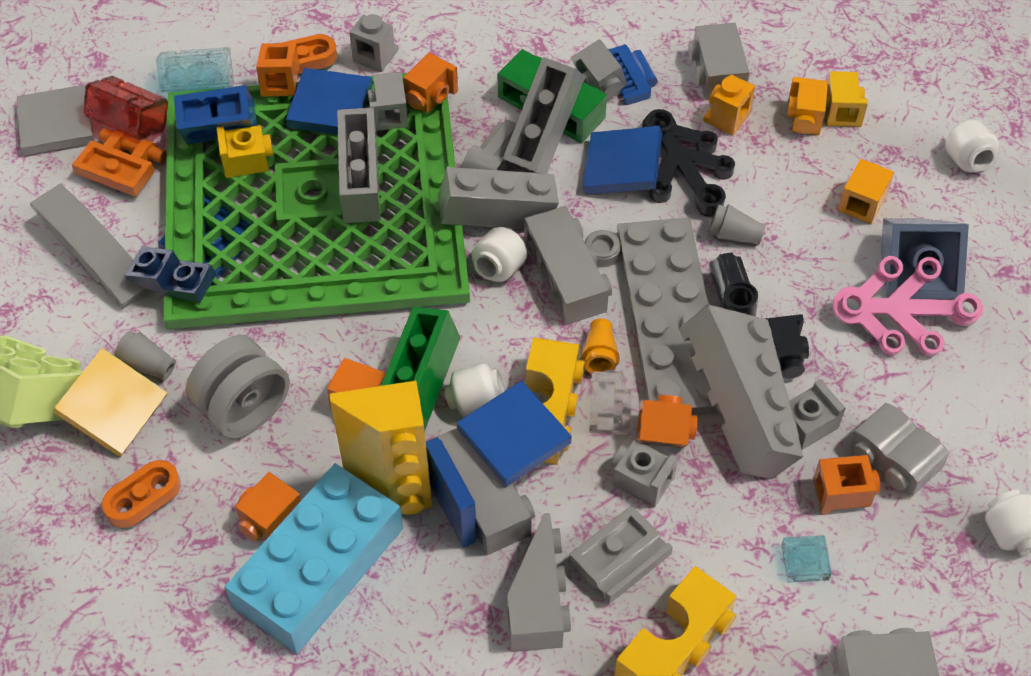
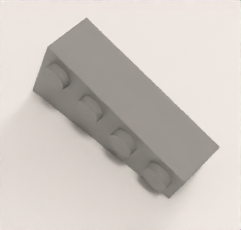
[679,304,804,479]

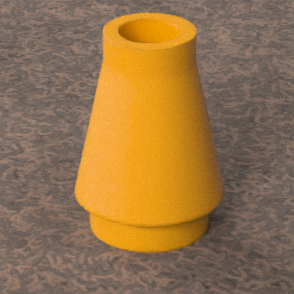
[581,318,620,376]

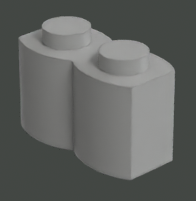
[850,403,949,496]

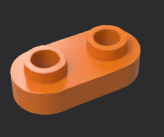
[281,34,337,74]
[102,460,181,528]

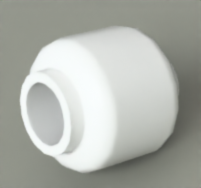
[945,120,1000,173]
[472,227,527,282]
[445,363,505,418]
[985,489,1031,555]

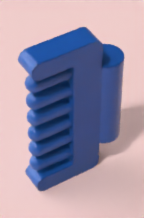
[608,44,658,105]

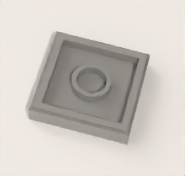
[17,84,94,156]

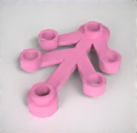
[832,256,983,356]

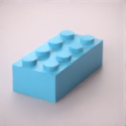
[225,463,403,654]

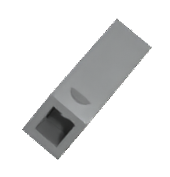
[507,513,571,652]

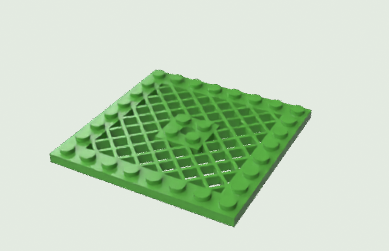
[164,73,470,329]

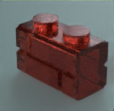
[83,75,168,140]

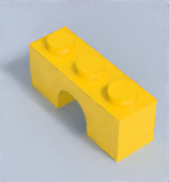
[526,337,585,465]
[614,566,737,676]

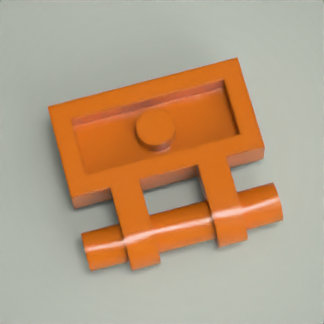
[72,128,167,197]

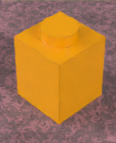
[838,158,894,224]

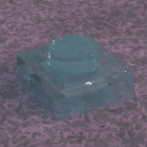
[781,535,832,583]

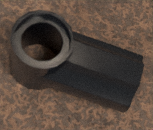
[709,252,758,317]

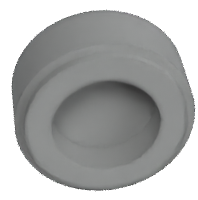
[585,230,621,267]

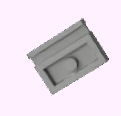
[569,505,673,604]

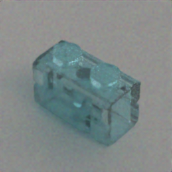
[156,47,234,93]

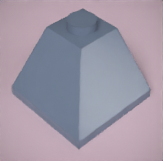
[881,218,969,299]

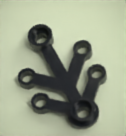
[642,109,735,217]

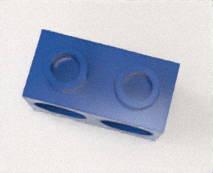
[174,85,257,145]

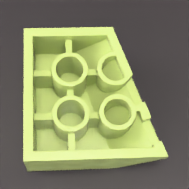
[0,335,83,428]

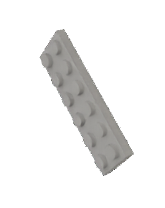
[617,217,720,415]

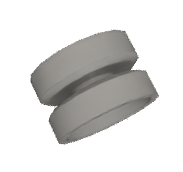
[185,335,290,439]

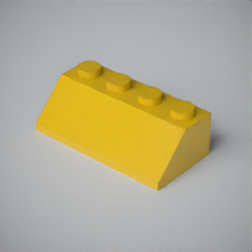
[329,381,432,515]

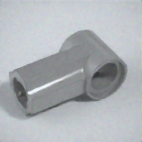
[462,120,516,171]

